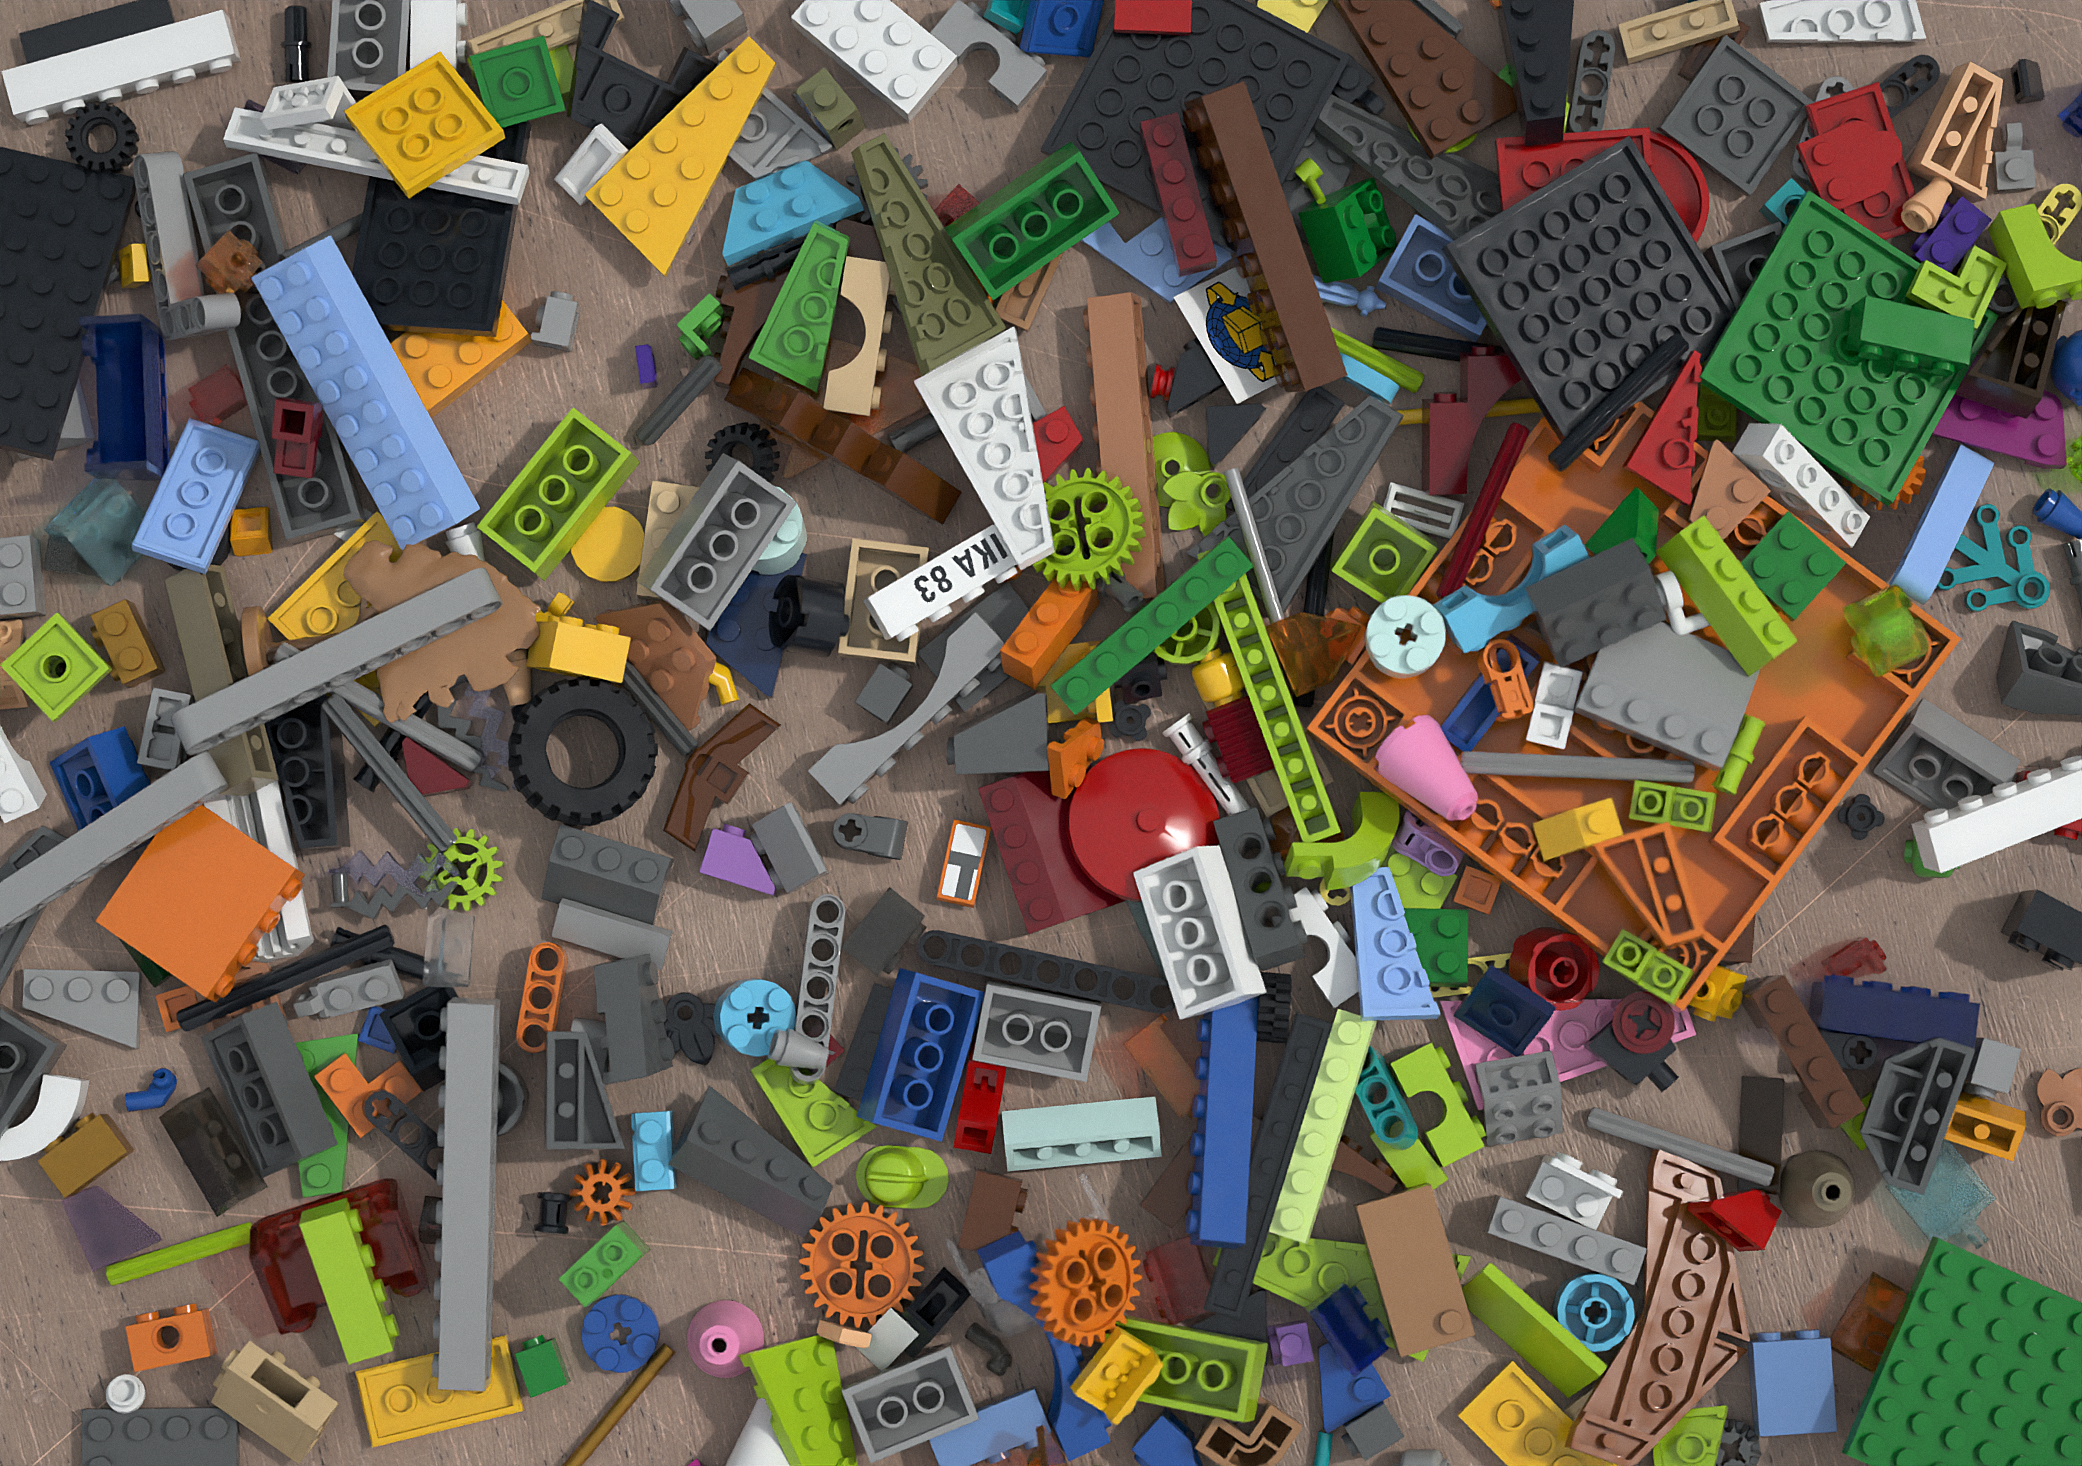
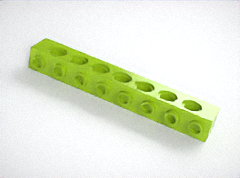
[1197,549,1342,843]

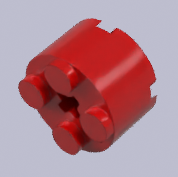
[1509,927,1599,1010]

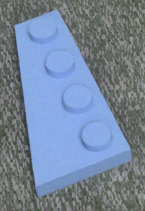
[1350,867,1440,1021]

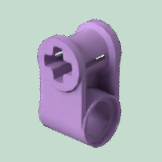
[1391,810,1465,876]

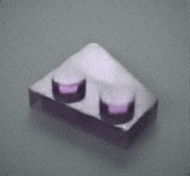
[61,1185,163,1272]

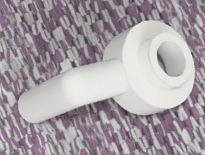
[1654,570,1710,635]

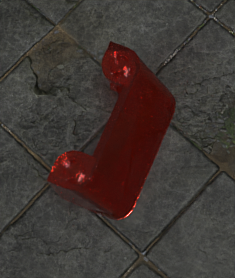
[249,1178,429,1335]

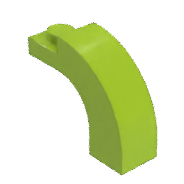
[1284,792,1399,890]

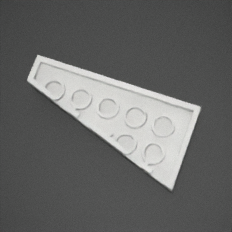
[914,326,1055,570]

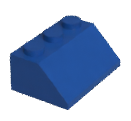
[49,726,156,854]

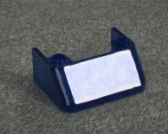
[79,314,170,481]

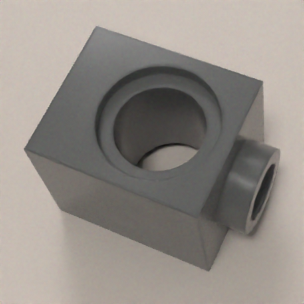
[855,662,913,725]
[1341,1401,1405,1461]

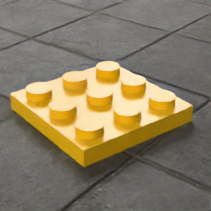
[344,51,505,198]

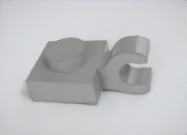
[1992,123,2036,192]

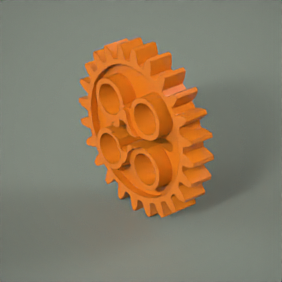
[799,1201,925,1328]
[1029,1217,1142,1347]

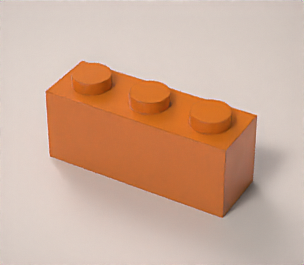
[1000,576,1099,690]

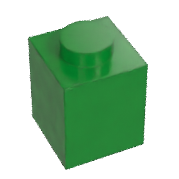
[515,1335,571,1398]

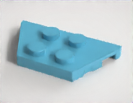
[722,160,864,266]

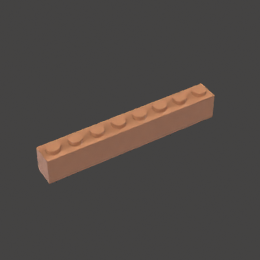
[1083,292,1166,603]

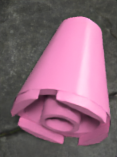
[1374,715,1478,821]
[687,1300,764,1378]

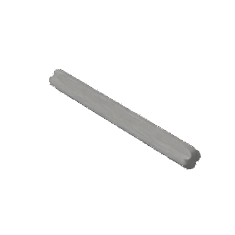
[273,642,482,772]
[1461,751,1694,783]

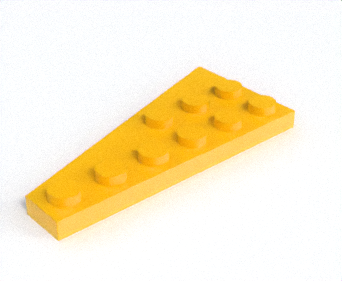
[584,36,776,278]

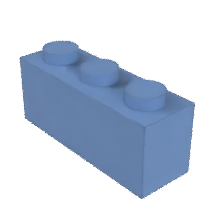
[929,1386,1052,1466]

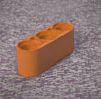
[516,942,568,1053]

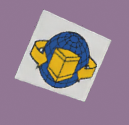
[1173,267,1277,404]

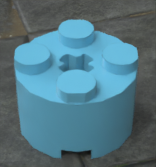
[713,978,796,1057]
[1552,1271,1635,1352]

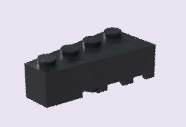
[1498,0,1574,146]
[264,692,350,850]

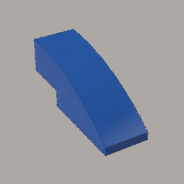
[1440,633,1541,752]

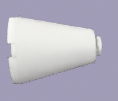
[725,1398,790,1466]

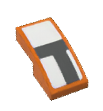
[936,819,991,908]

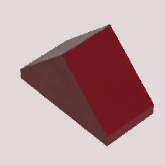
[402,737,474,797]

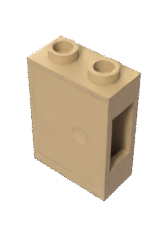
[211,1341,339,1465]

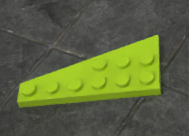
[739,1334,858,1466]

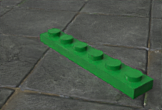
[1050,535,1254,716]

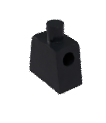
[1583,1007,1679,1092]

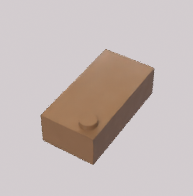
[1353,1183,1475,1357]

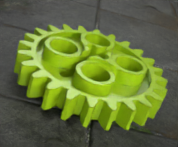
[1032,468,1146,591]

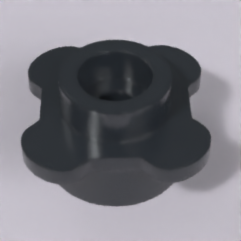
[1110,700,1151,741]
[1838,794,1884,840]

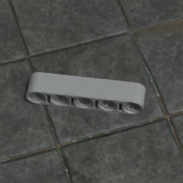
[789,894,845,1085]

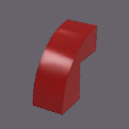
[953,1040,1007,1154]

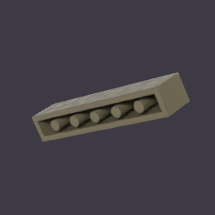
[165,564,279,797]

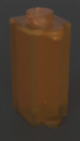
[1123,1014,1200,1119]

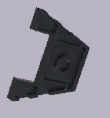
[566,0,717,149]

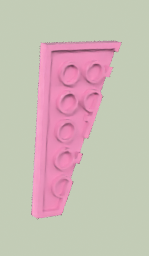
[1439,999,1697,1111]

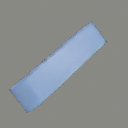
[1889,444,1994,605]

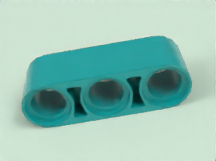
[1355,1045,1418,1150]

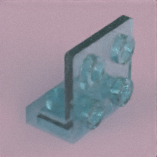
[44,476,145,586]

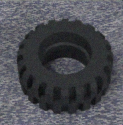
[507,677,658,826]

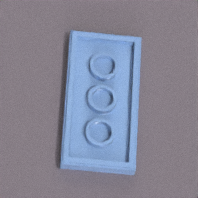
[132,418,261,575]

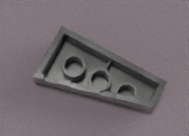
[668,1085,833,1238]

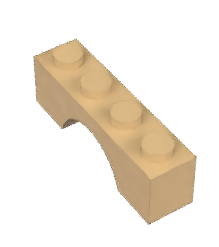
[824,256,896,417]

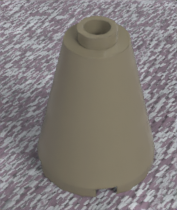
[1778,1150,1856,1228]

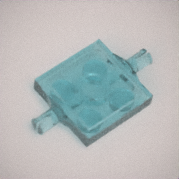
[1885,1139,1996,1249]

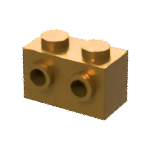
[90,599,166,688]
[37,1112,135,1198]

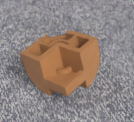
[1194,1395,1303,1466]

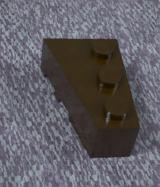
[1955,300,2067,419]

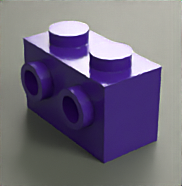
[1910,196,1992,273]

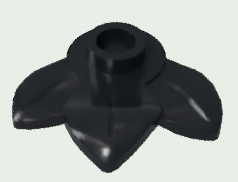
[664,992,720,1065]

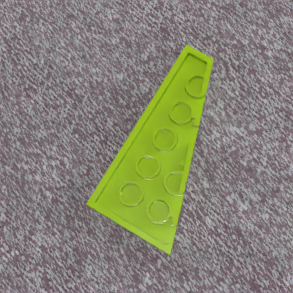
[1212,1233,1471,1362]

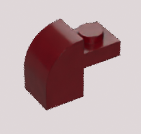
[271,397,323,478]

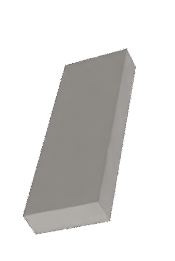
[551,898,673,970]

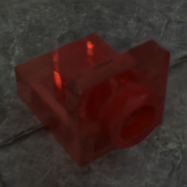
[1821,937,1887,977]

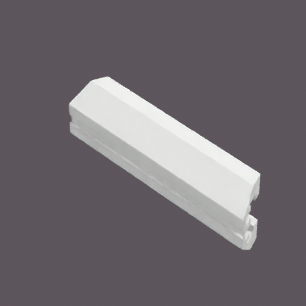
[204,763,314,963]

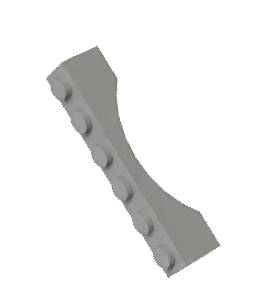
[808,612,1006,805]

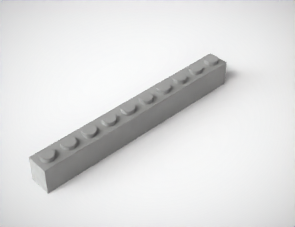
[432,997,500,1391]

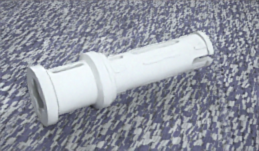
[1162,713,1252,816]

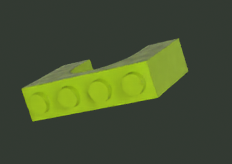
[1988,203,2082,309]

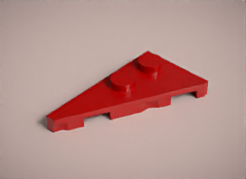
[1623,350,1702,506]

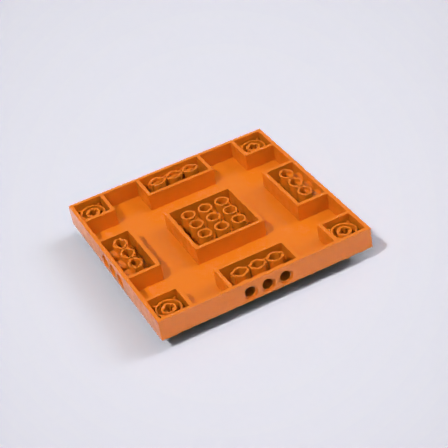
[1305,401,1961,1013]

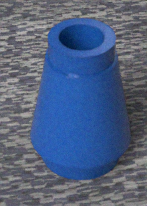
[2032,488,2082,540]

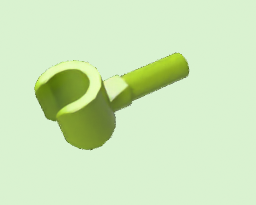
[1294,157,1326,204]

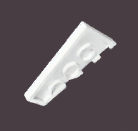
[1757,0,1926,43]

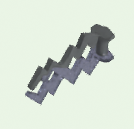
[438,675,517,791]
[328,850,460,919]

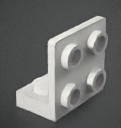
[260,76,356,131]
[1525,1152,1623,1230]

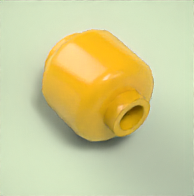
[1191,647,1245,707]

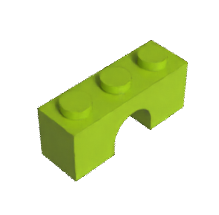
[1388,1042,1486,1167]

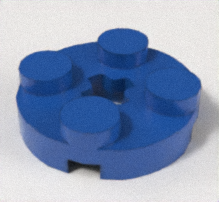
[582,1294,660,1373]

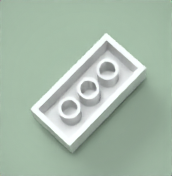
[791,0,958,123]

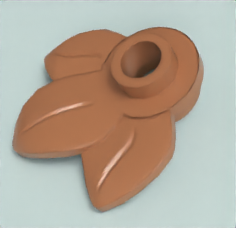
[2036,1068,2082,1136]

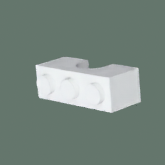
[1270,887,1359,1008]

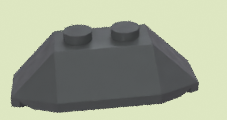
[1859,1036,1976,1195]

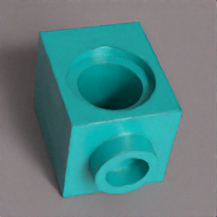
[1759,178,1806,230]

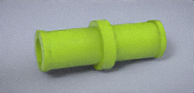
[1712,714,1766,796]

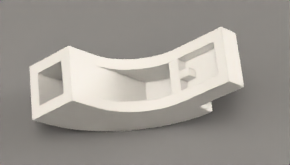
[0,1074,89,1161]

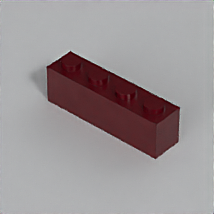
[1140,112,1217,277]

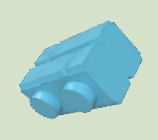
[631,1110,677,1191]

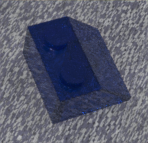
[1305,1282,1390,1378]

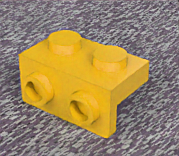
[1070,1326,1163,1425]

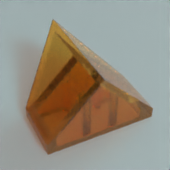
[1266,612,1362,697]

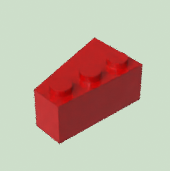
[1033,406,1083,483]

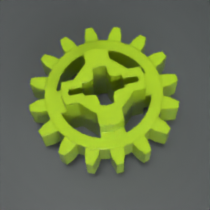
[420,828,505,911]

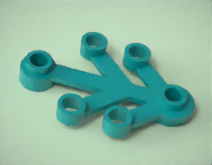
[1936,504,2050,612]

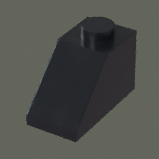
[1166,338,1226,418]
[900,1267,972,1359]

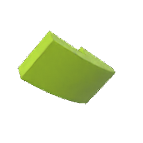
[1696,360,1736,442]
[1629,780,1717,832]
[1603,929,1693,1006]
[1369,1121,1448,1190]

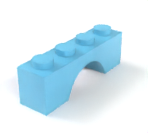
[1433,525,1590,654]

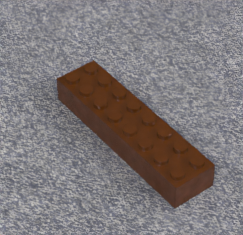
[1183,81,1348,392]

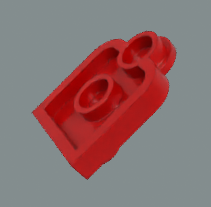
[1795,120,1902,210]

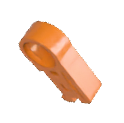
[1477,639,1534,722]

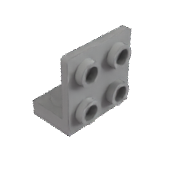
[1475,1051,1563,1146]

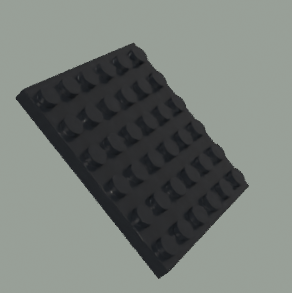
[1041,0,1351,256]
[1442,135,1736,442]

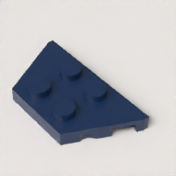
[706,553,807,698]

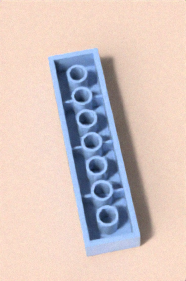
[251,235,480,550]

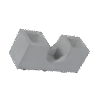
[930,0,1047,113]

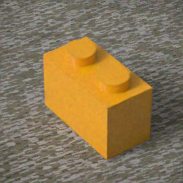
[1944,1091,2026,1161]

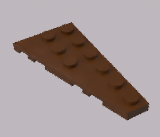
[1332,0,1517,160]

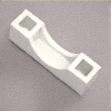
[0,724,47,823]

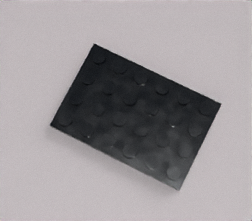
[352,120,531,337]

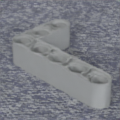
[133,151,241,340]

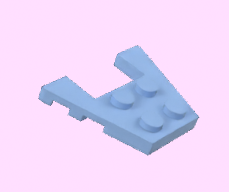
[1080,217,1232,304]

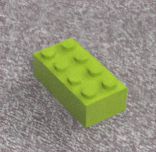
[477,407,640,581]
[1103,1315,1268,1422]

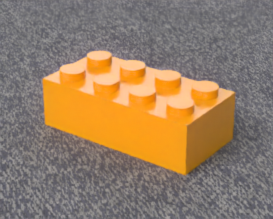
[390,300,532,418]

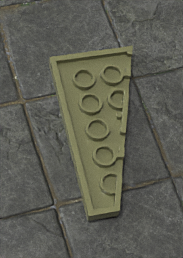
[851,133,1007,377]

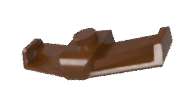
[663,703,782,852]

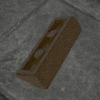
[1737,1076,1784,1194]

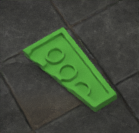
[748,220,850,393]
[295,1033,360,1198]

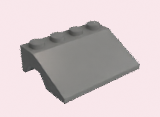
[1573,622,1760,772]

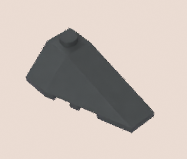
[1996,620,2082,715]

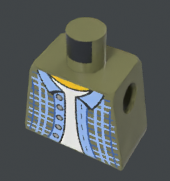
[792,67,866,151]

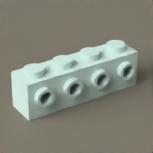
[1002,1097,1162,1172]

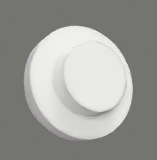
[106,1374,146,1414]

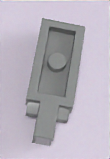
[293,959,405,1018]

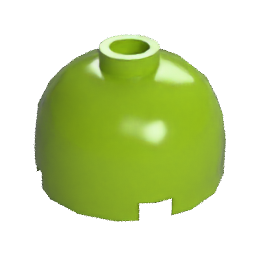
[1154,602,1222,665]

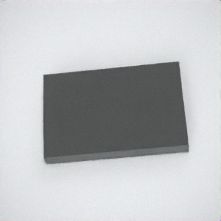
[917,581,1030,713]

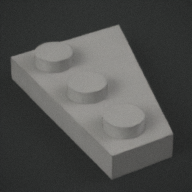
[23,969,142,1049]

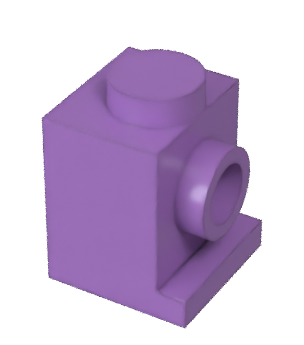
[1266,1319,1314,1367]

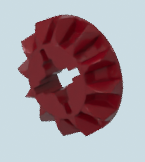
[1612,991,1675,1054]

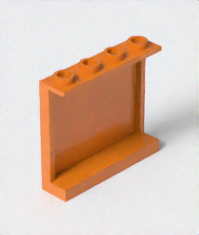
[95,805,305,1002]

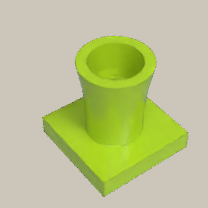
[0,612,113,722]

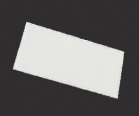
[856,1308,919,1371]

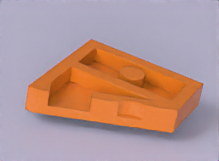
[1047,716,1104,800]

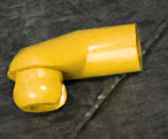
[708,662,739,706]

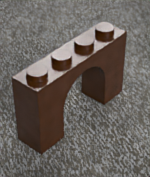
[1741,975,1866,1129]

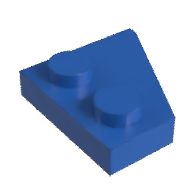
[1318,1328,1391,1434]

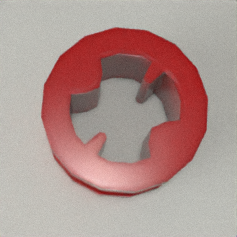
[1150,364,1175,402]

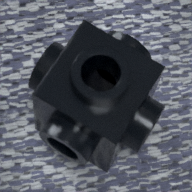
[1113,649,1167,703]

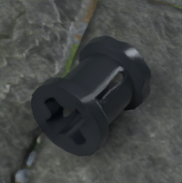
[534,1192,572,1234]

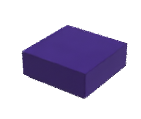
[635,344,658,389]

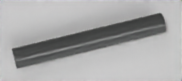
[279,213,363,262]

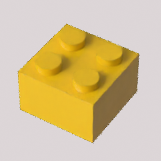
[526,616,631,683]

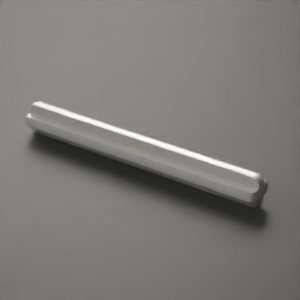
[1587,1107,1774,1186]

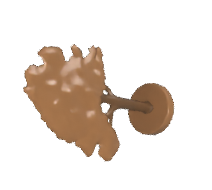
[241,540,541,723]

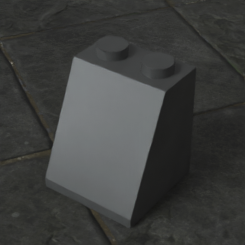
[947,686,1049,775]

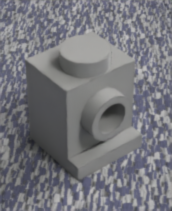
[531,291,581,352]

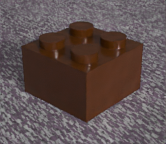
[958,1168,1028,1252]

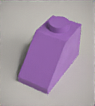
[699,824,777,896]

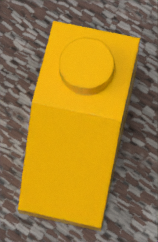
[1532,798,1623,861]

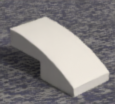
[1526,661,1582,749]

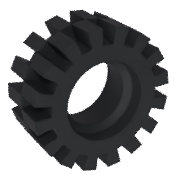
[65,102,139,173]
[705,422,780,482]
[1256,972,1292,1044]

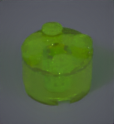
[1843,585,1929,677]

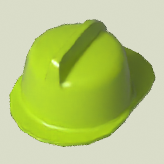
[856,1145,949,1209]

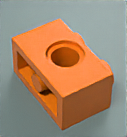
[125,1303,217,1372]

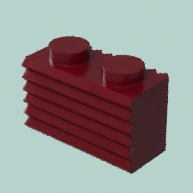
[1202,695,1276,784]

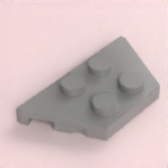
[717,49,833,181]

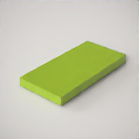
[1461,1262,1607,1398]

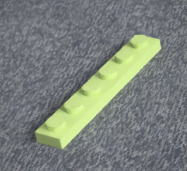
[1269,1009,1377,1244]

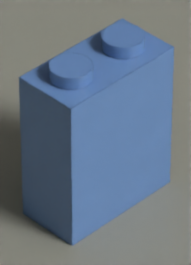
[1747,1329,1837,1436]

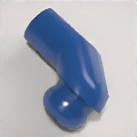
[125,1068,177,1112]

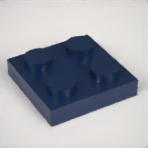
[1453,965,1556,1057]

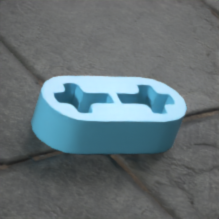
[1340,353,1400,404]

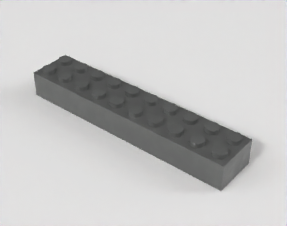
[183,152,366,545]

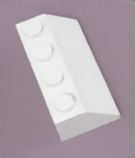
[1133,846,1267,1020]

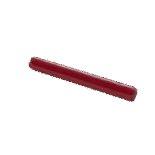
[1436,422,1530,599]

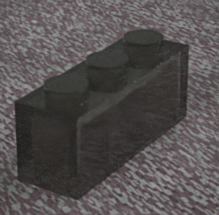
[159,1087,268,1217]

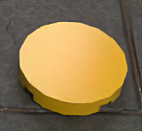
[571,506,645,583]

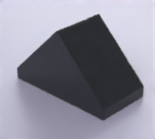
[1205,403,1266,470]

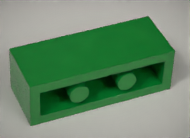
[1846,295,1975,376]

